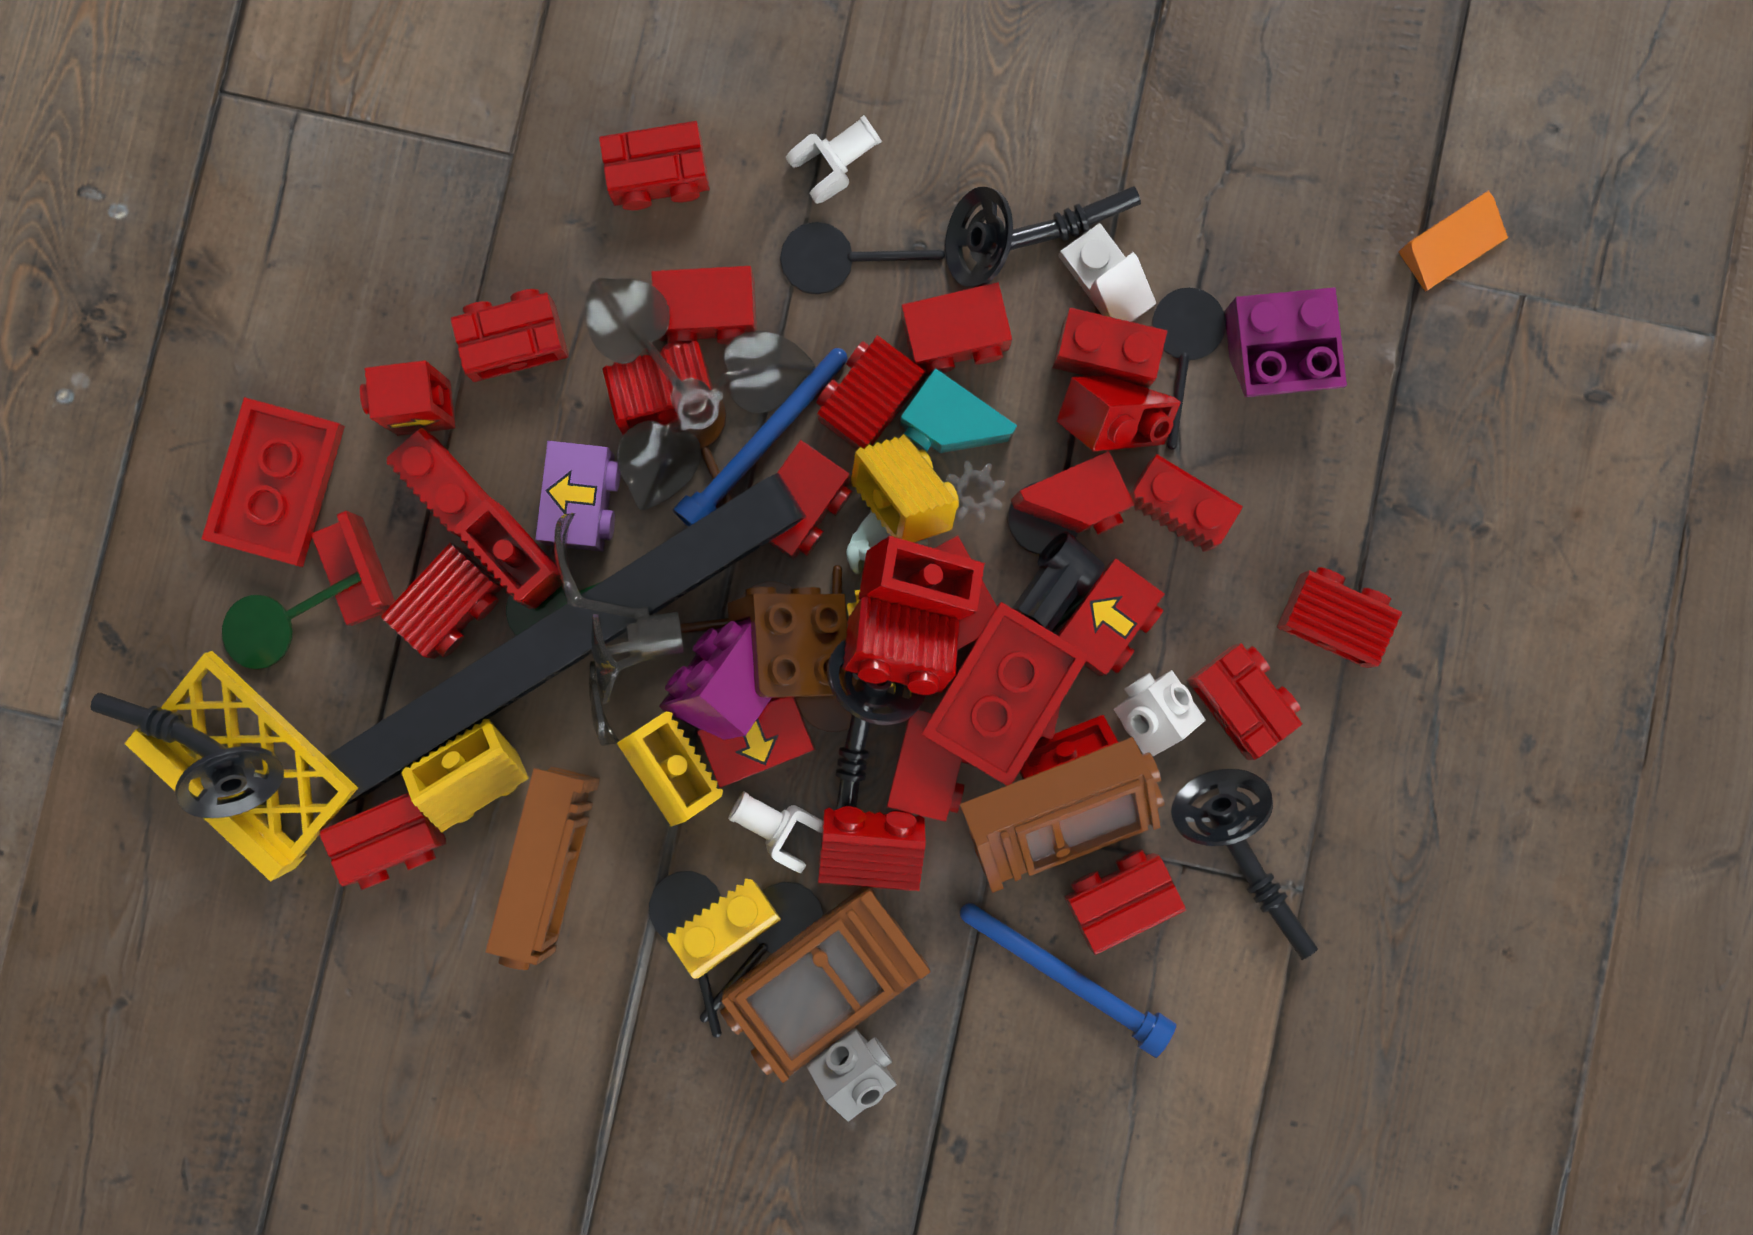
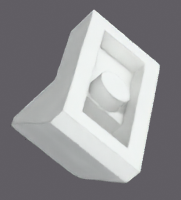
[1059,223,1156,322]

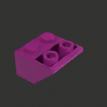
[1224,287,1347,397]
[659,618,771,740]

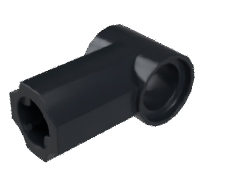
[1012,531,1105,632]

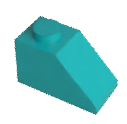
[900,368,1017,453]

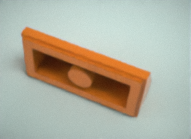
[1399,190,1508,292]

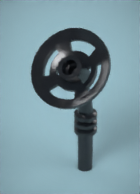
[945,186,1141,288]
[827,639,925,809]
[90,692,284,818]
[1171,769,1318,960]

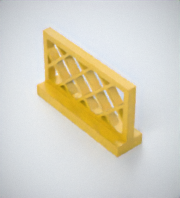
[124,651,358,882]

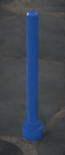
[672,348,848,527]
[960,903,1177,1058]

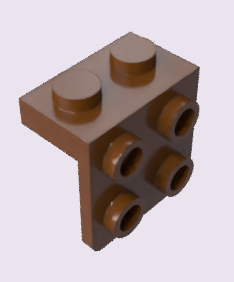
[728,587,847,698]

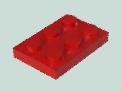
[201,397,345,567]
[921,602,1090,786]

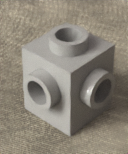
[805,1028,897,1122]

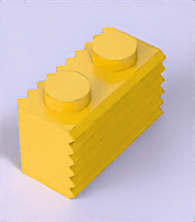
[851,434,959,542]
[617,711,723,827]
[402,719,529,833]
[667,879,781,979]

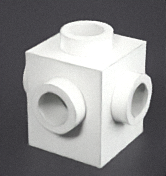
[1113,670,1206,756]

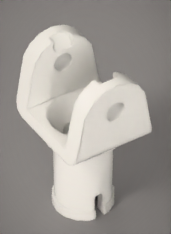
[786,115,882,204]
[728,791,823,873]

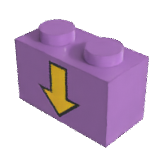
[535,441,621,551]

